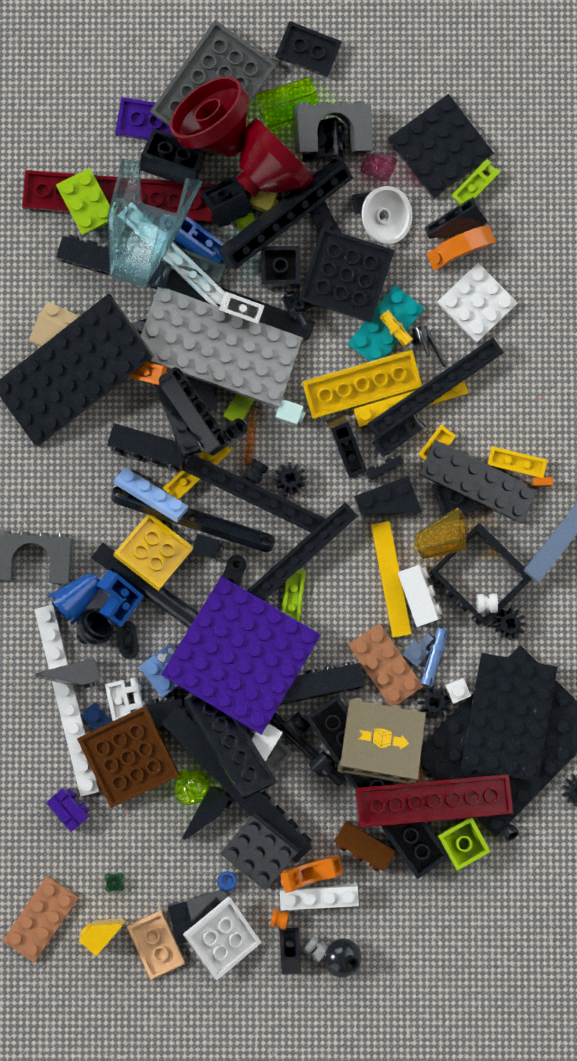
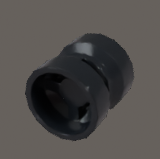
[243,458,269,484]

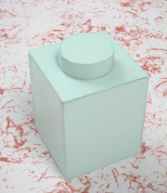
[275,399,306,426]

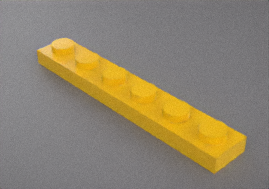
[353,381,468,428]

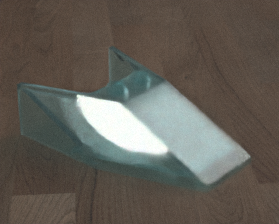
[108,158,203,288]

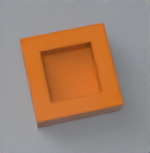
[531,477,553,487]

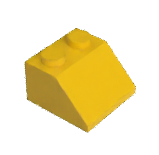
[79,918,125,956]

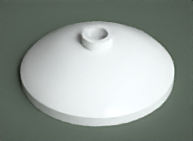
[362,186,412,244]

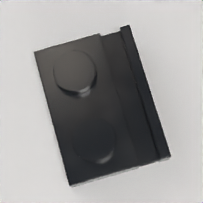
[365,455,404,482]

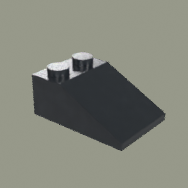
[168,890,227,944]

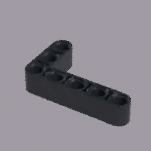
[159,367,247,456]

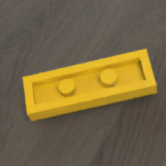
[487,446,548,478]

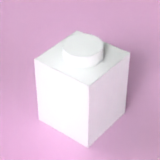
[444,678,471,704]

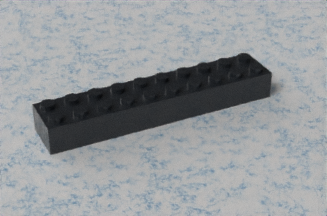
[306,695,449,880]

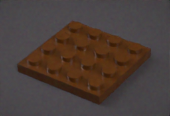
[77,705,180,808]

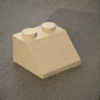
[29,301,79,347]

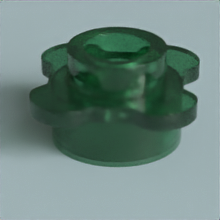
[104,872,124,892]

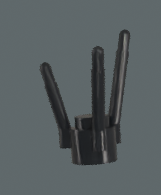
[411,326,446,367]

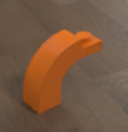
[426,225,496,271]
[280,854,344,893]

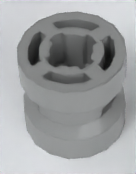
[302,935,328,963]

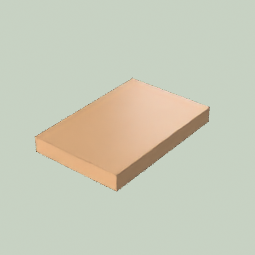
[127,910,186,980]

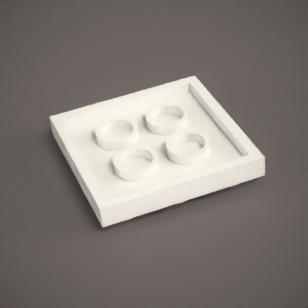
[437,263,518,343]
[183,897,262,980]

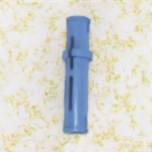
[421,628,449,686]

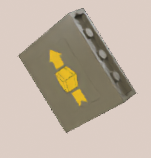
[338,698,426,784]

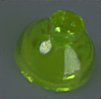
[174,769,210,805]

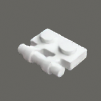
[105,677,145,721]

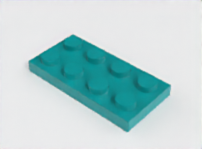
[347,285,425,362]

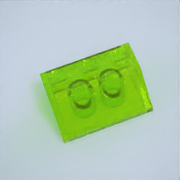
[255,77,319,130]

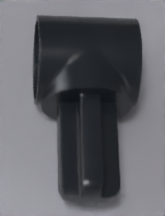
[309,751,346,786]

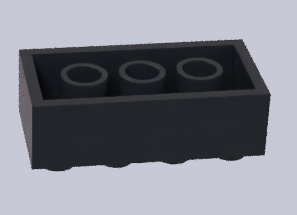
[107,423,188,472]

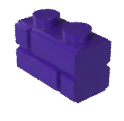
[46,787,90,832]

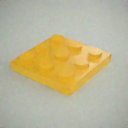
[113,514,193,591]

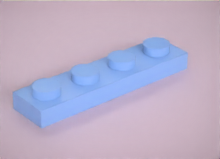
[114,467,188,522]

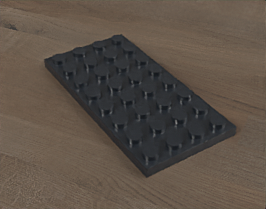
[0,294,155,447]

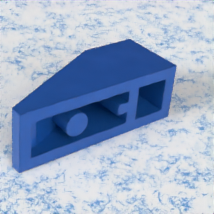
[166,214,224,263]

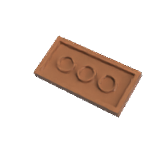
[348,623,423,706]
[3,875,79,963]

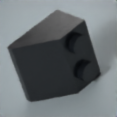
[201,176,253,228]

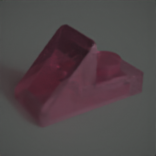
[360,154,398,182]

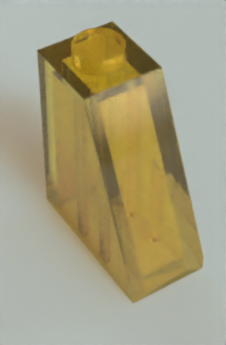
[414,508,466,559]

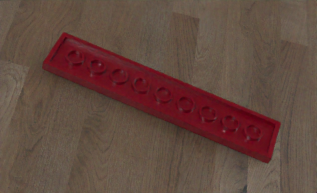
[22,170,214,223]

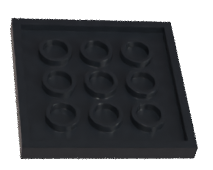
[388,93,494,199]
[299,227,395,323]

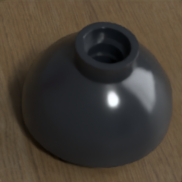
[76,609,112,645]
[324,938,361,978]

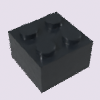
[261,246,300,289]

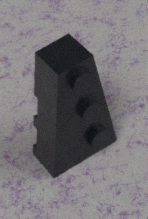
[354,476,422,516]

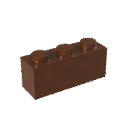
[334,820,396,872]

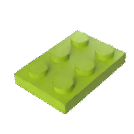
[56,168,116,236]

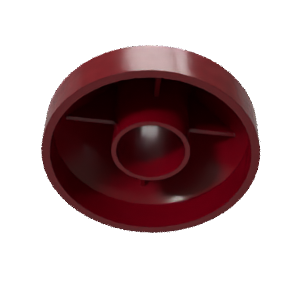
[170,76,249,157]
[236,117,315,198]

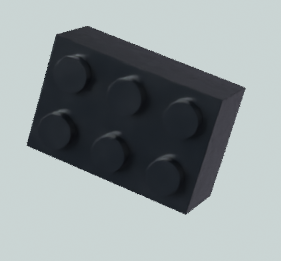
[139,128,206,188]

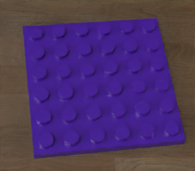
[161,576,321,735]

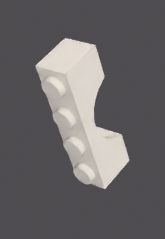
[280,884,359,910]

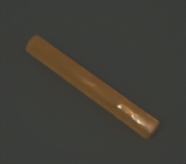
[244,406,259,464]

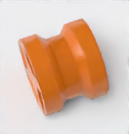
[270,908,289,930]

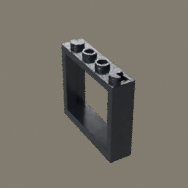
[429,523,532,626]

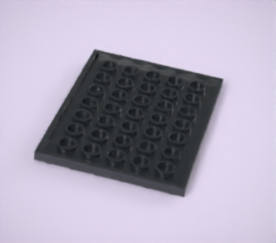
[420,645,577,837]

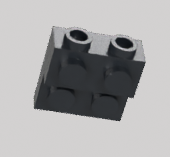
[302,117,346,162]

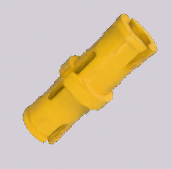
[379,310,413,347]

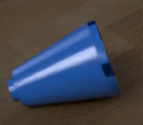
[47,573,100,625]

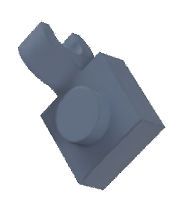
[402,633,433,666]

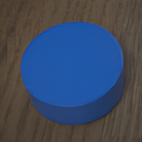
[217,871,237,892]

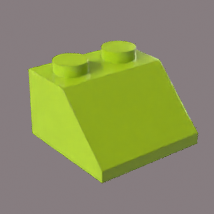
[438,817,491,871]

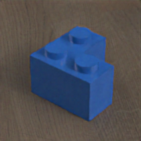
[96,570,144,627]

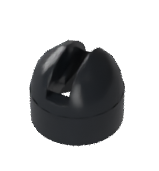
[502,824,519,841]

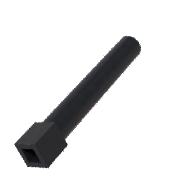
[91,542,199,629]

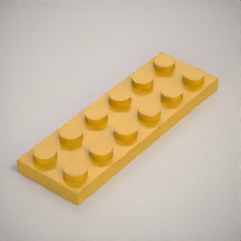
[302,349,422,419]

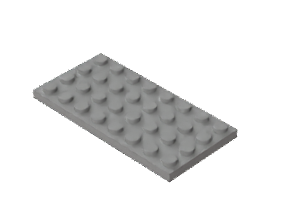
[141,287,302,408]

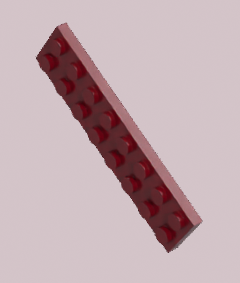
[355,774,513,828]

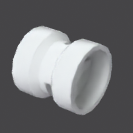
[476,594,498,613]

